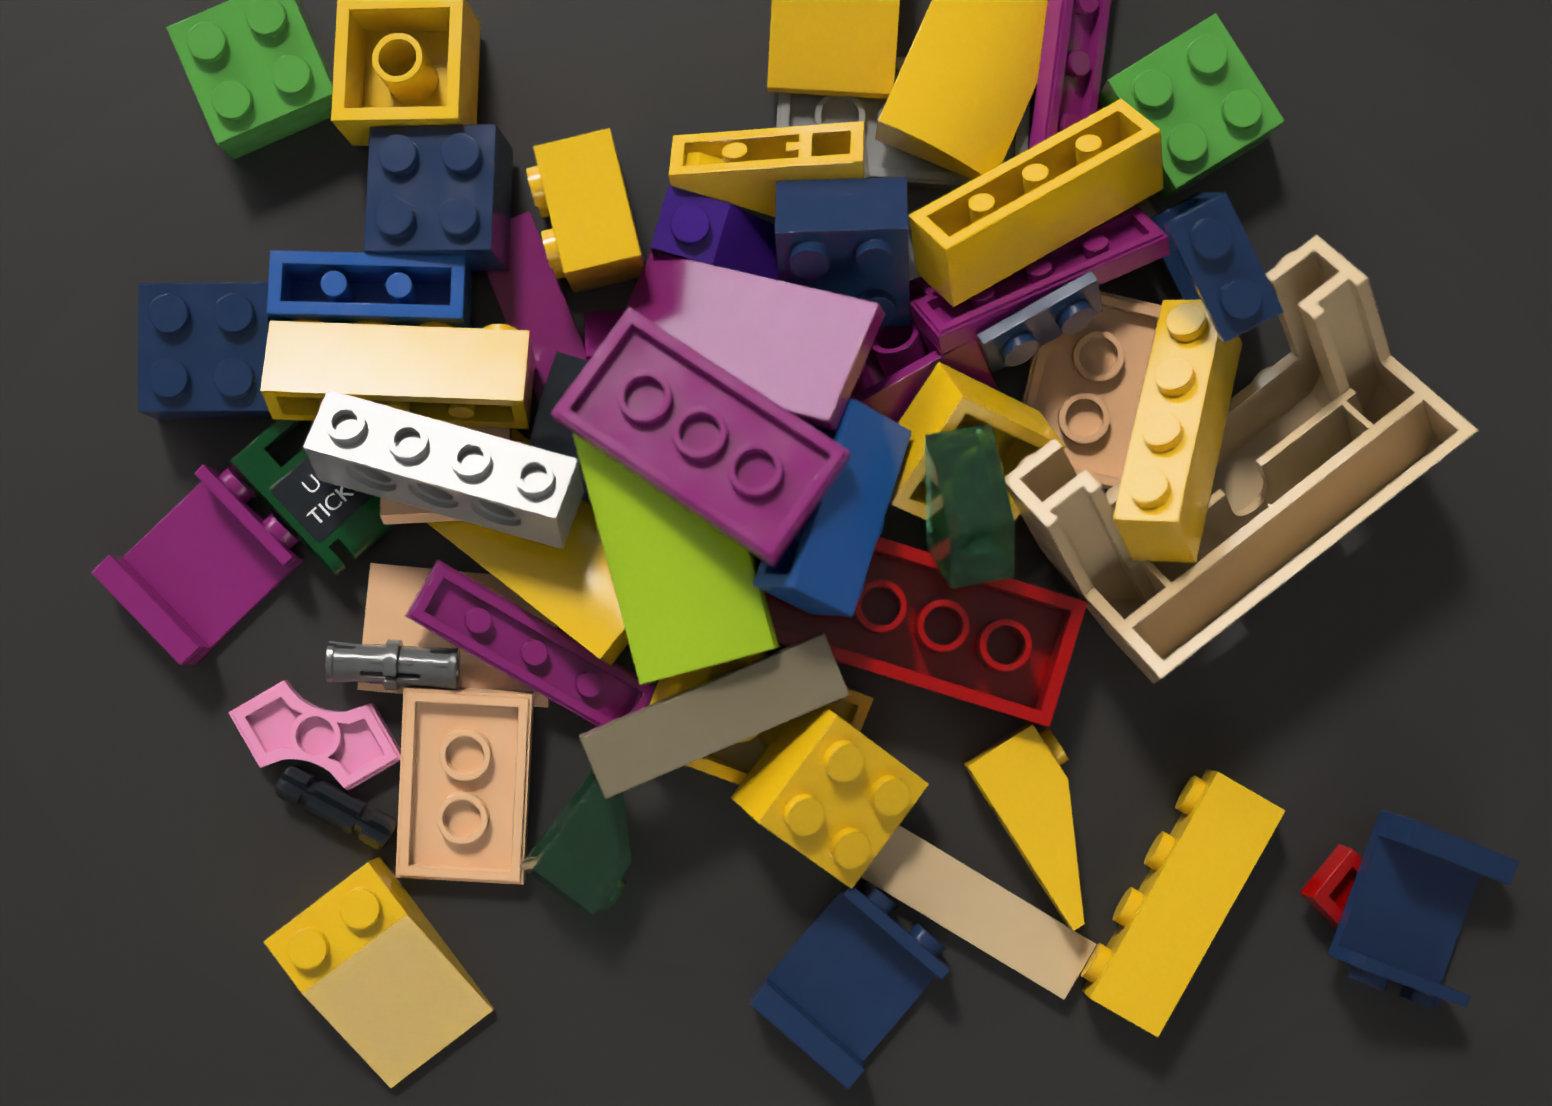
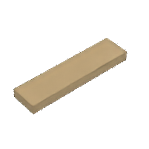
[861,825,1097,1000]

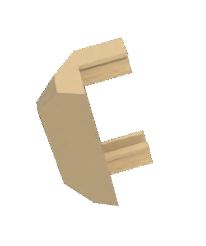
[1002,235,1478,684]

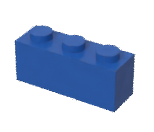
[267,250,473,328]
[753,399,912,617]

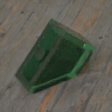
[925,424,1015,589]
[519,768,632,915]

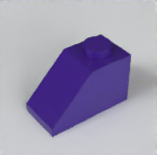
[650,186,778,280]

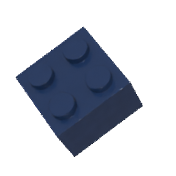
[364,124,513,272]
[775,177,910,327]
[138,282,272,420]

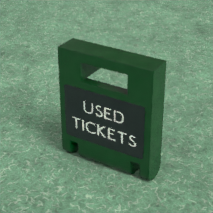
[230,419,396,577]

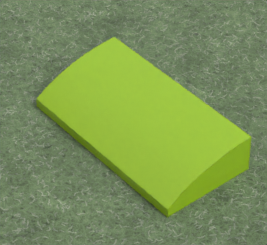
[573,434,778,684]

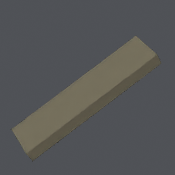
[579,632,849,799]

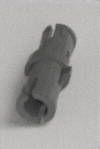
[325,639,460,691]

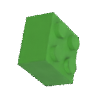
[166,0,333,160]
[1099,13,1285,203]

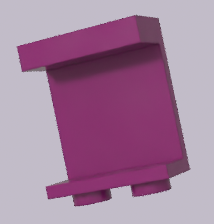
[91,465,304,665]

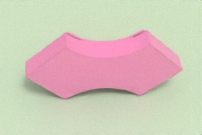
[228,680,401,791]

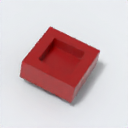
[1299,844,1362,930]

